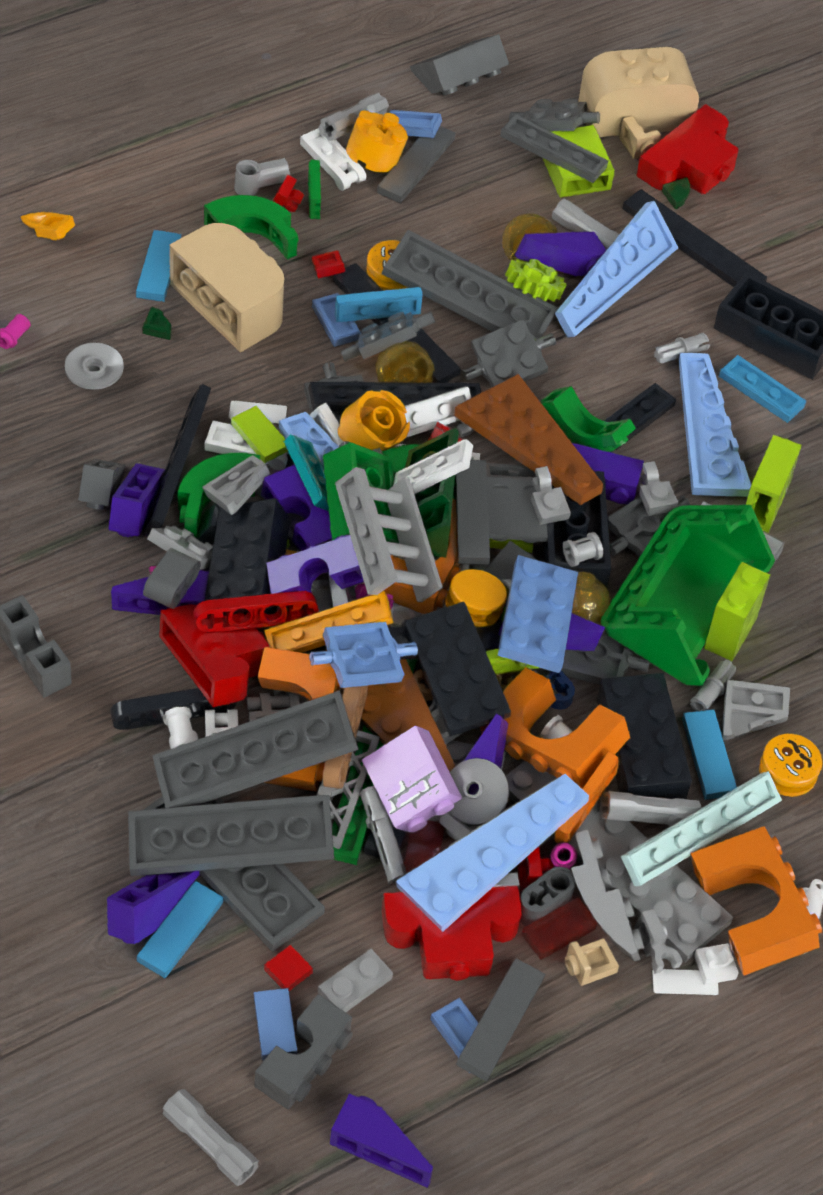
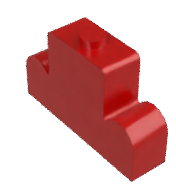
[636,104,739,194]
[159,604,270,707]
[382,886,522,981]

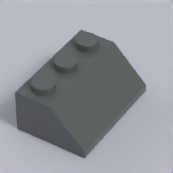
[410,34,509,96]

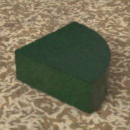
[662,178,690,209]
[142,307,172,340]

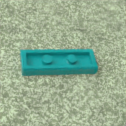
[284,434,329,511]

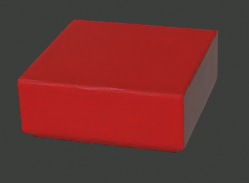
[311,250,345,279]
[264,945,313,991]

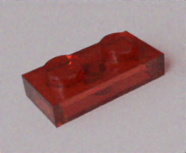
[404,820,445,873]
[522,898,597,960]

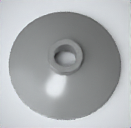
[65,343,124,389]
[450,758,509,825]

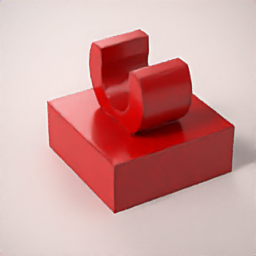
[273,174,304,212]
[517,847,555,892]

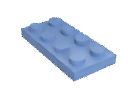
[497,555,578,673]

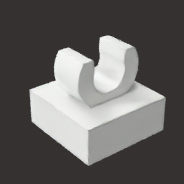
[694,943,739,985]

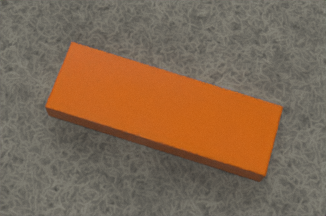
[555,752,619,844]

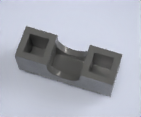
[0,595,72,698]
[254,994,353,1110]

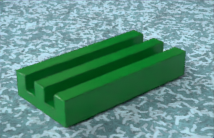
[308,160,321,219]

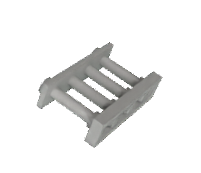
[335,467,443,602]

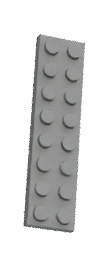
[506,761,733,963]

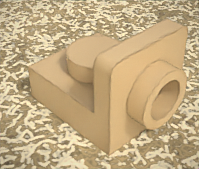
[619,116,661,159]

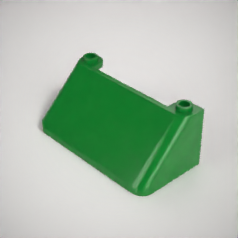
[601,505,775,686]

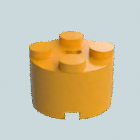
[346,110,408,172]
[337,390,410,451]

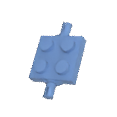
[309,622,418,688]

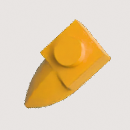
[21,212,75,240]

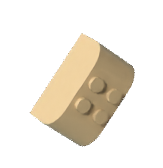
[578,47,699,137]
[169,223,284,352]

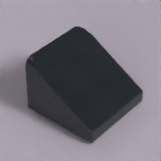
[196,503,220,544]

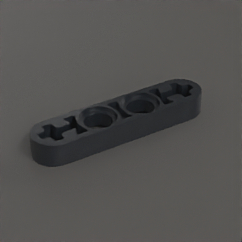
[110,688,237,730]

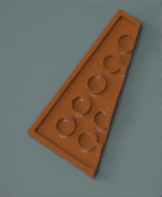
[454,374,603,505]
[325,624,456,772]

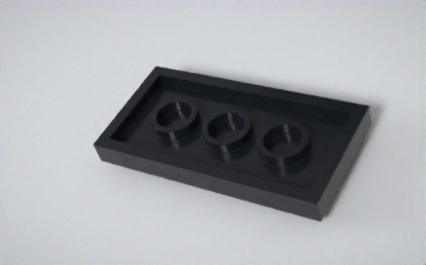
[404,602,511,737]

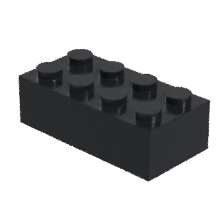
[714,272,823,380]
[543,471,611,591]
[204,498,290,617]
[597,673,692,799]

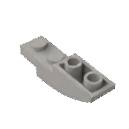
[571,829,644,961]

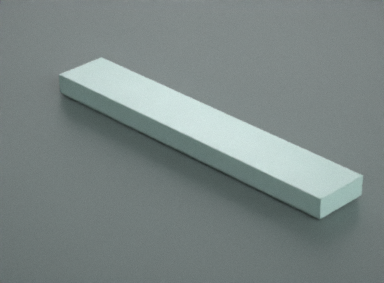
[621,771,782,886]

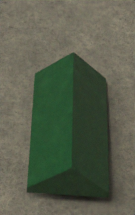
[399,428,459,558]

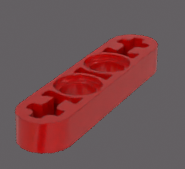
[193,591,319,633]

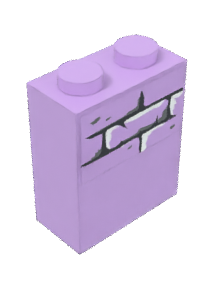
[362,726,462,832]

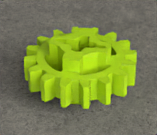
[505,259,567,302]

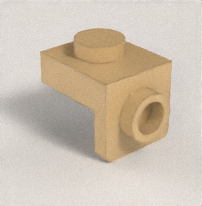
[565,938,619,986]

